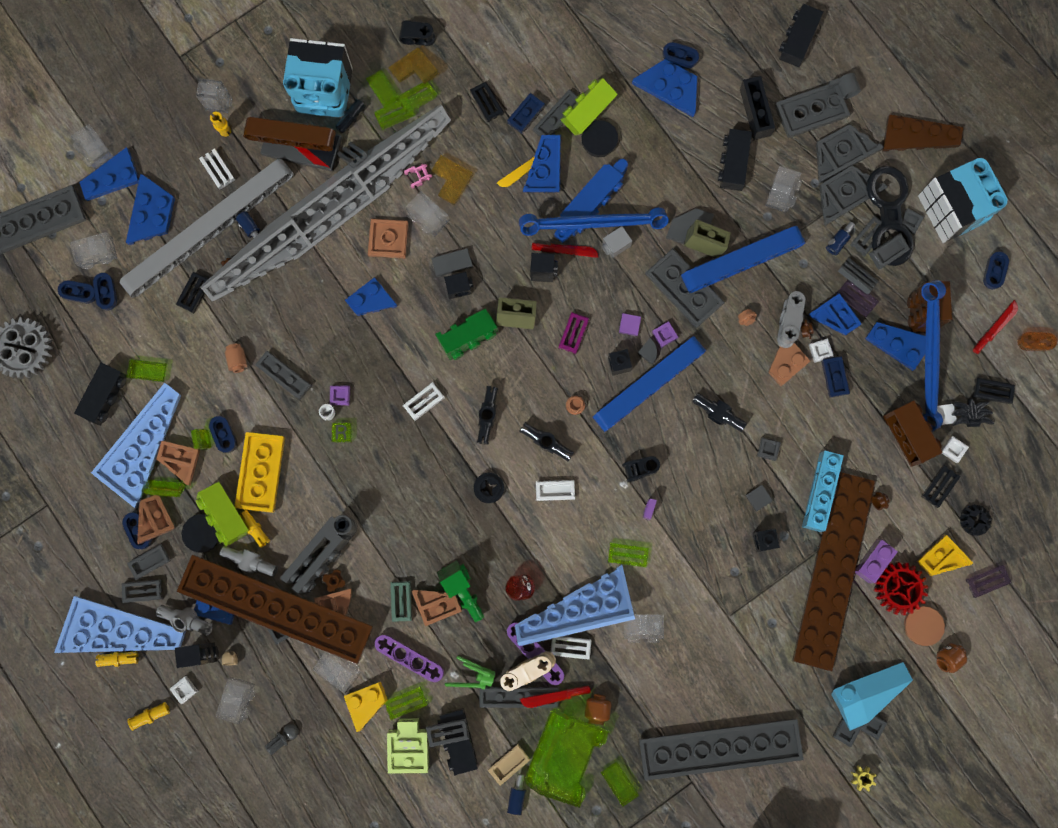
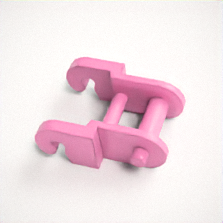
[404,164,432,189]

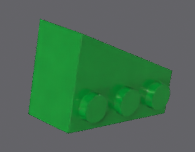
[435,309,498,360]

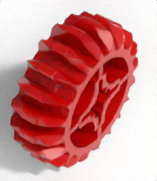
[874,562,929,615]

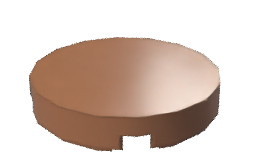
[904,606,945,646]

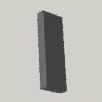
[533,89,577,138]
[255,351,312,400]

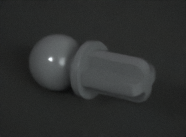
[265,724,299,755]

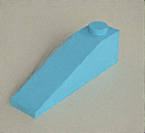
[831,662,913,731]

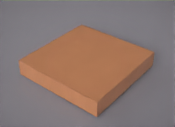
[368,219,409,259]

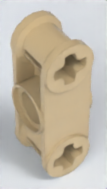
[500,651,556,691]

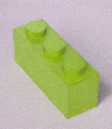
[560,78,618,136]
[196,482,249,546]

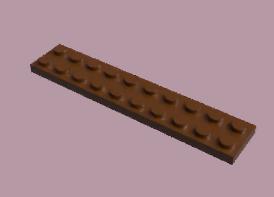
[792,472,875,672]
[176,555,373,664]

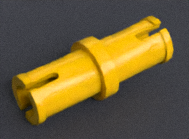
[210,111,231,137]
[240,510,270,548]
[96,651,139,667]
[127,702,170,731]

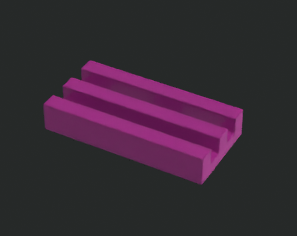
[558,312,589,354]

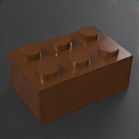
[907,281,952,332]
[883,401,943,467]

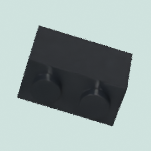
[530,253,558,282]

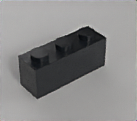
[778,4,823,67]
[740,76,775,140]
[718,129,752,191]
[74,362,127,426]
[175,642,219,668]
[437,708,479,776]

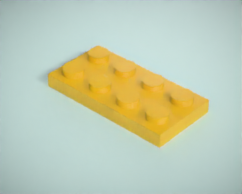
[235,432,285,513]

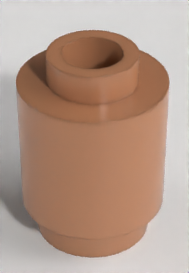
[225,343,247,373]

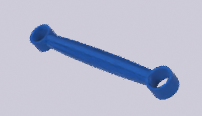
[519,207,669,236]
[921,280,946,432]

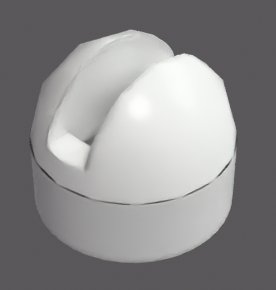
[319,404,335,421]

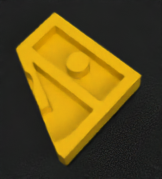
[917,535,973,576]
[344,682,388,732]

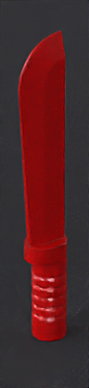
[531,243,598,258]
[972,300,1018,354]
[520,686,590,708]

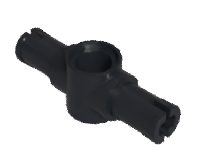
[476,386,498,445]
[692,393,747,433]
[519,422,574,462]

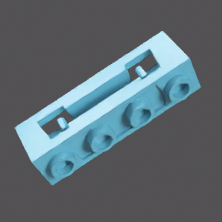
[802,450,844,532]

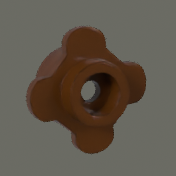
[801,319,814,339]
[323,570,345,592]

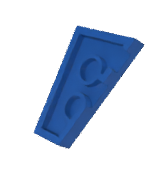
[522,135,561,193]
[80,147,139,201]
[865,322,926,371]

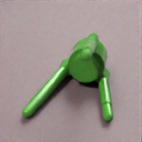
[445,656,495,689]

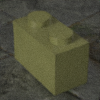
[684,219,731,258]
[496,297,537,329]

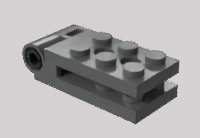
[280,515,358,594]

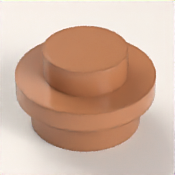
[738,309,757,326]
[566,396,585,415]

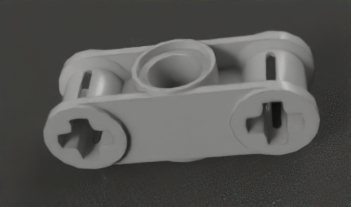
[777,291,806,348]

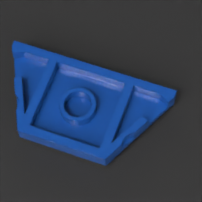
[632,59,697,117]
[126,174,175,245]

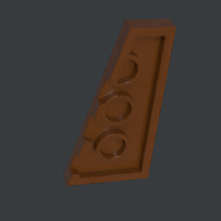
[882,114,963,152]

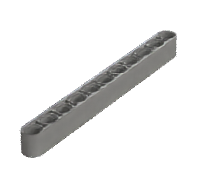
[120,159,294,298]

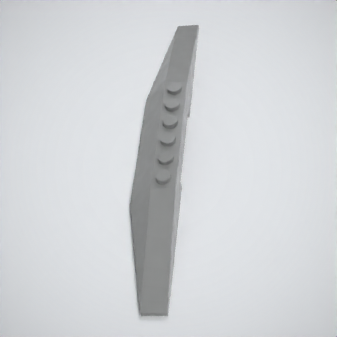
[200,104,451,302]

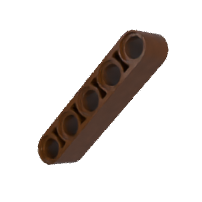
[243,117,336,151]

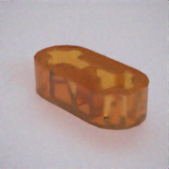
[1017,332,1057,351]

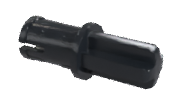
[336,99,366,133]

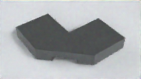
[666,208,714,244]
[832,716,887,747]

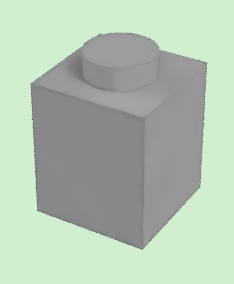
[602,226,632,258]

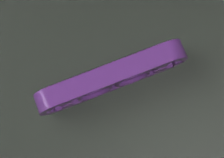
[507,622,564,685]
[375,635,444,682]

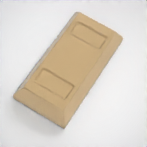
[488,744,531,786]

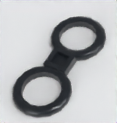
[866,166,914,266]

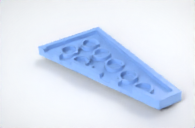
[91,383,181,508]
[515,565,635,646]
[54,596,186,653]

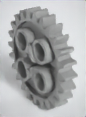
[0,317,53,379]

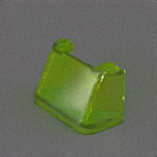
[525,709,609,808]

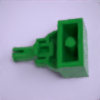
[437,560,484,622]

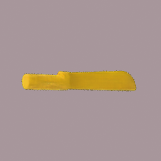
[497,156,535,187]

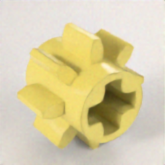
[850,766,876,792]

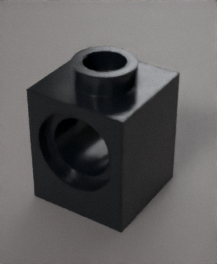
[444,272,474,299]
[608,349,632,376]
[753,528,780,552]

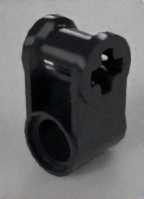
[399,20,436,46]
[622,456,660,483]

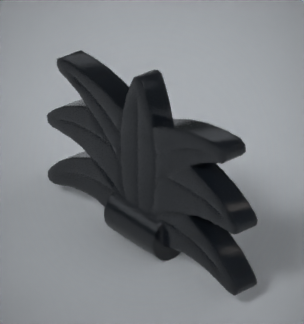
[951,398,994,427]

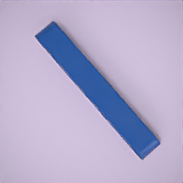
[681,226,806,293]
[592,336,706,432]

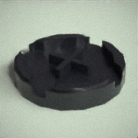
[581,120,618,157]
[181,514,219,553]

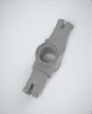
[220,546,278,577]
[156,605,212,635]

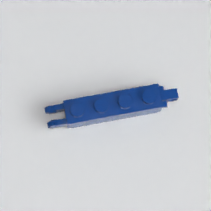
[554,159,628,243]

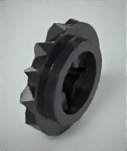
[473,473,504,503]
[960,505,992,536]

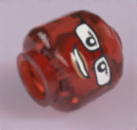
[505,574,535,601]

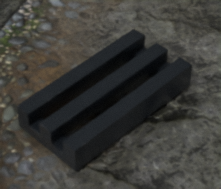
[470,81,504,123]
[176,272,208,314]
[972,378,1015,404]
[921,465,961,508]

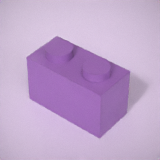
[855,540,898,583]

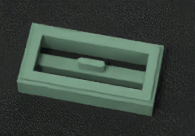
[391,581,412,622]

